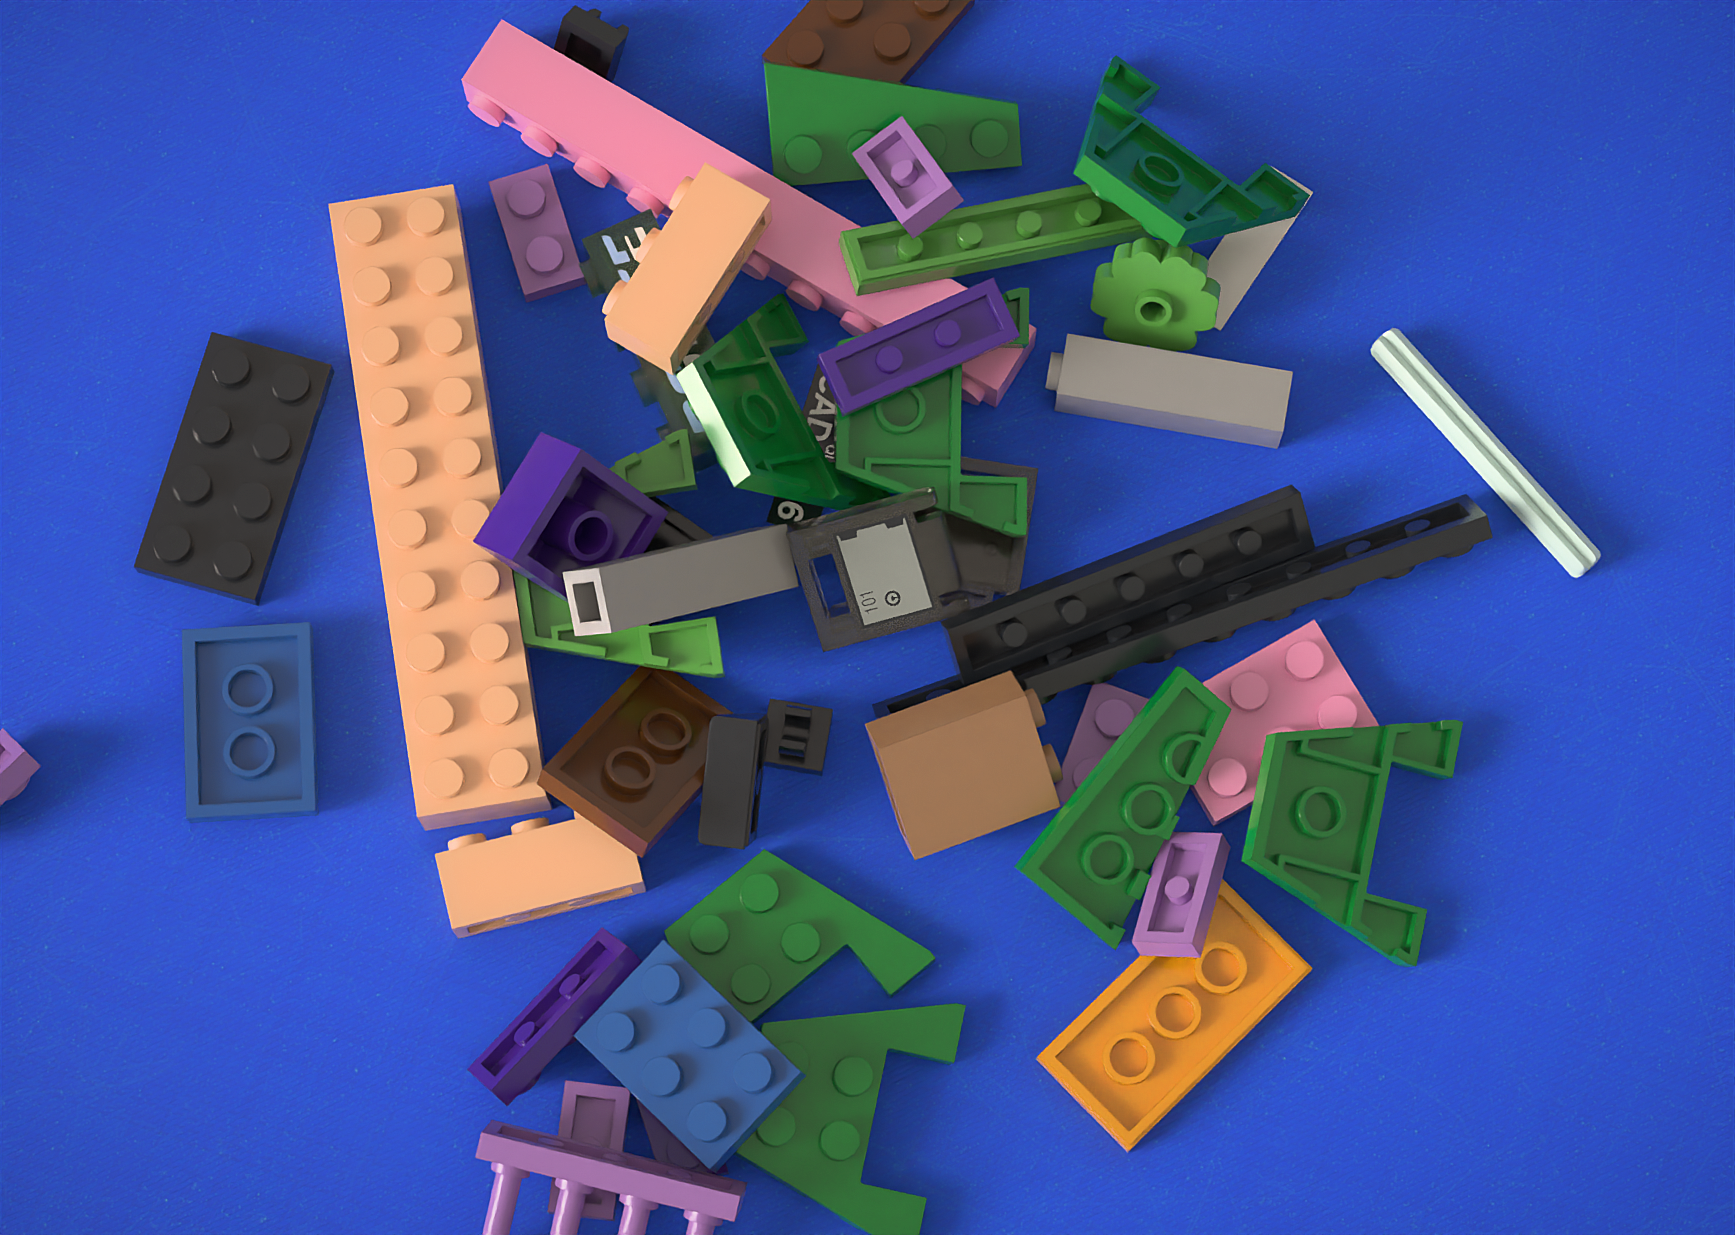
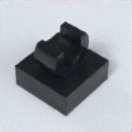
[554,5,629,82]
[764,699,833,776]

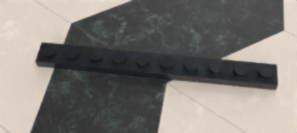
[872,494,1493,719]

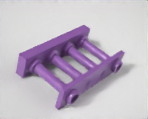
[475,1120,747,1235]

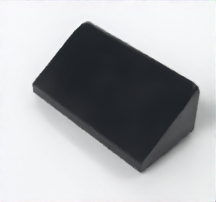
[698,713,769,849]

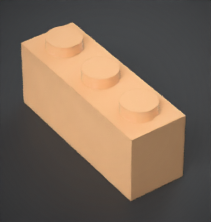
[602,162,772,375]
[435,811,646,939]

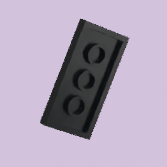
[134,332,334,606]

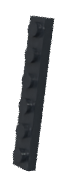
[940,485,1315,686]

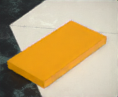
[1036,879,1313,1152]

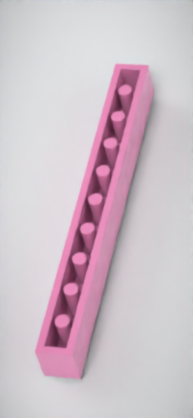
[461,19,1037,408]

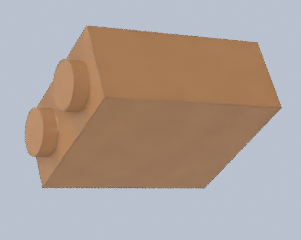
[865,671,1063,860]

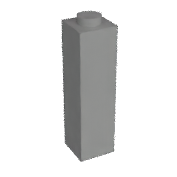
[1045,334,1293,449]
[562,524,799,636]

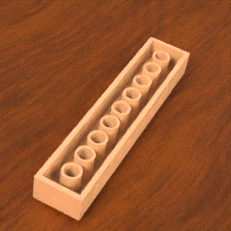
[328,184,552,831]

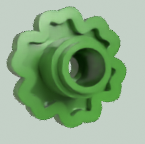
[1090,237,1221,352]

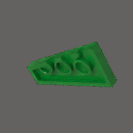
[763,60,1022,186]
[1014,666,1232,950]

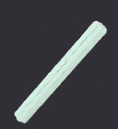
[1371,328,1601,578]

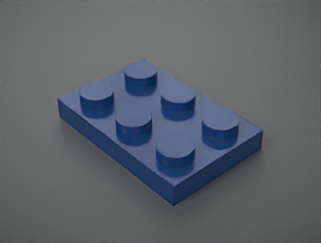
[182,622,319,823]
[573,939,806,1173]

